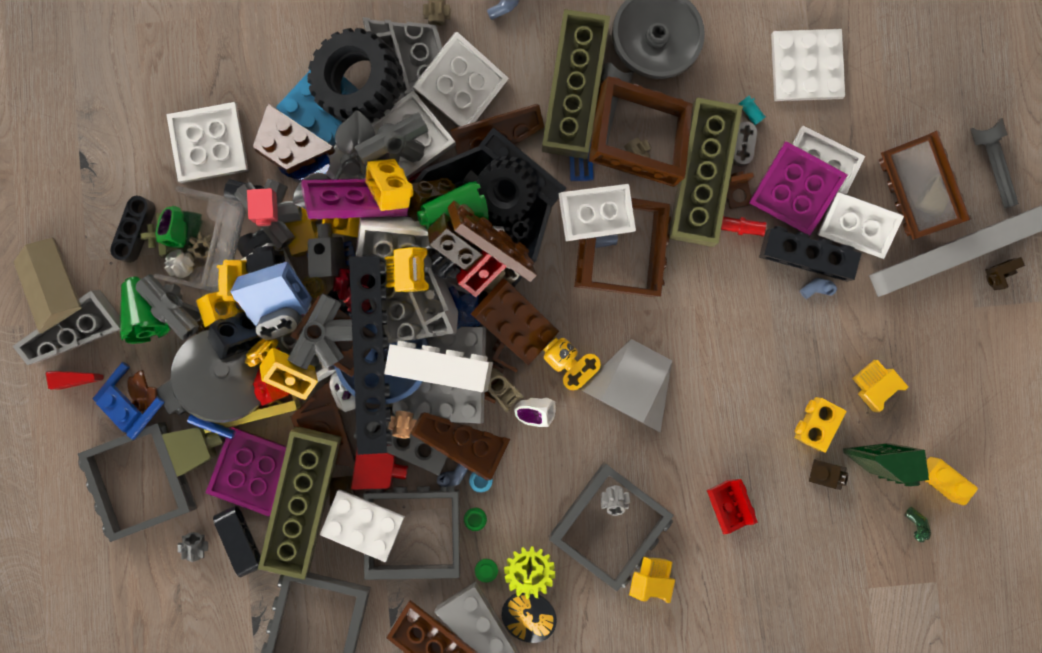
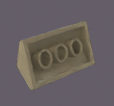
[14,238,82,334]

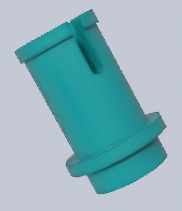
[738,95,766,125]

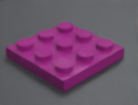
[749,141,848,235]
[205,427,287,517]

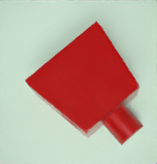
[351,452,408,490]

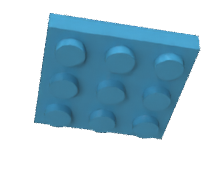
[276,70,359,154]

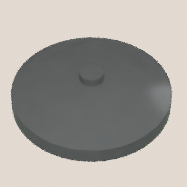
[612,0,705,79]
[171,330,261,423]

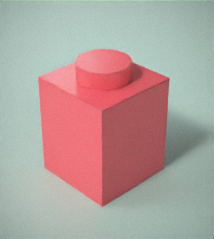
[247,188,278,226]

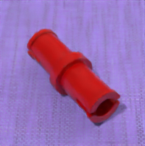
[721,216,766,237]

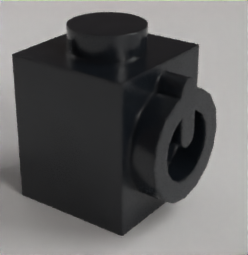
[246,246,285,273]

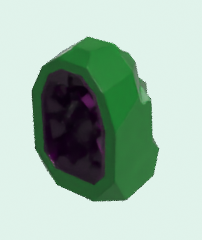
[155,206,188,248]

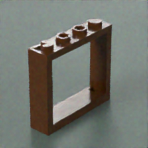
[589,76,693,187]
[574,198,671,297]

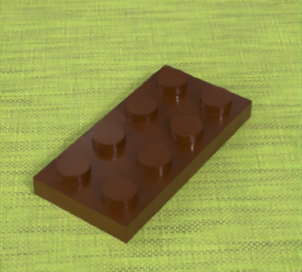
[447,200,537,282]
[471,278,559,366]

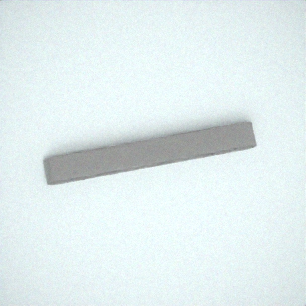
[869,205,1042,297]

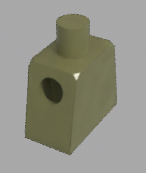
[162,427,225,477]

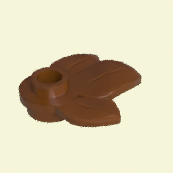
[127,370,157,414]

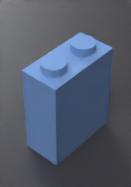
[231,261,312,326]

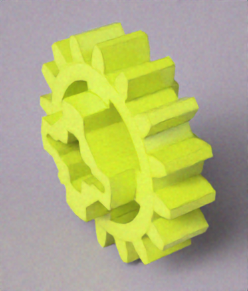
[504,546,555,599]

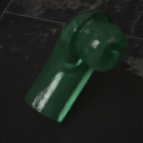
[904,507,931,543]

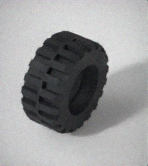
[307,28,403,123]

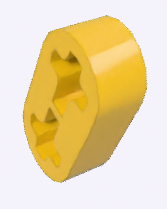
[563,354,601,390]

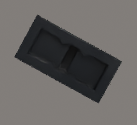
[207,312,265,360]

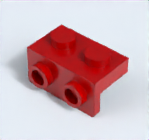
[707,479,758,534]

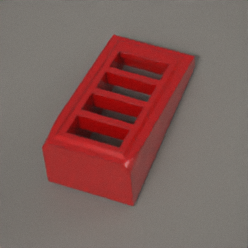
[45,371,104,390]

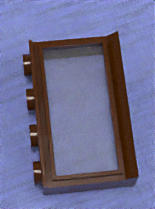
[879,130,972,240]

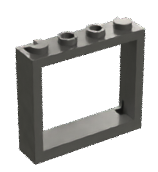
[78,422,197,542]
[548,462,674,591]
[364,486,461,580]
[261,572,371,653]

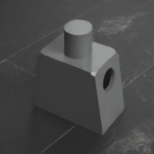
[308,223,347,278]

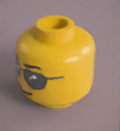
[543,337,578,372]

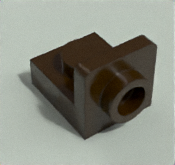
[985,257,1025,290]

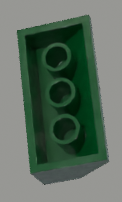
[843,443,929,487]

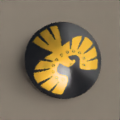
[502,593,557,643]

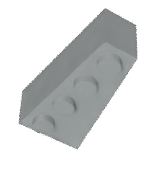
[13,290,120,365]
[434,581,520,653]

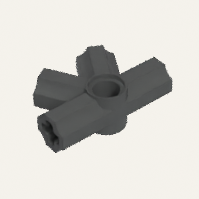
[354,112,428,166]
[234,179,302,250]
[135,274,201,340]
[287,293,353,369]

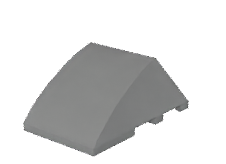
[362,17,442,104]
[369,245,458,343]
[579,339,672,433]

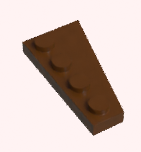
[450,104,544,155]
[410,412,510,481]

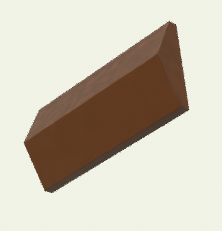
[386,600,478,653]

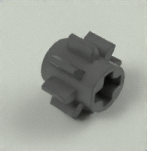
[177,532,209,562]

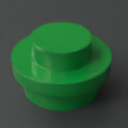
[464,507,487,531]
[475,558,498,583]

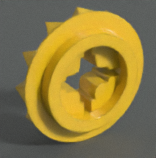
[245,338,278,367]

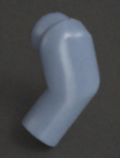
[487,0,519,20]
[800,278,837,299]
[437,463,468,486]

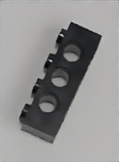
[759,226,862,282]

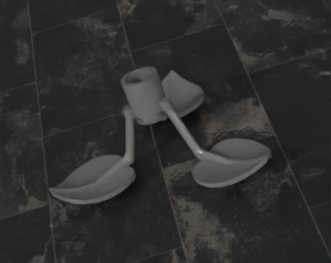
[292,110,375,209]

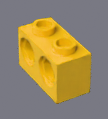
[365,159,413,211]
[196,292,245,327]
[794,397,847,453]

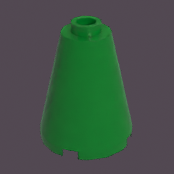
[417,181,488,229]
[120,276,170,344]

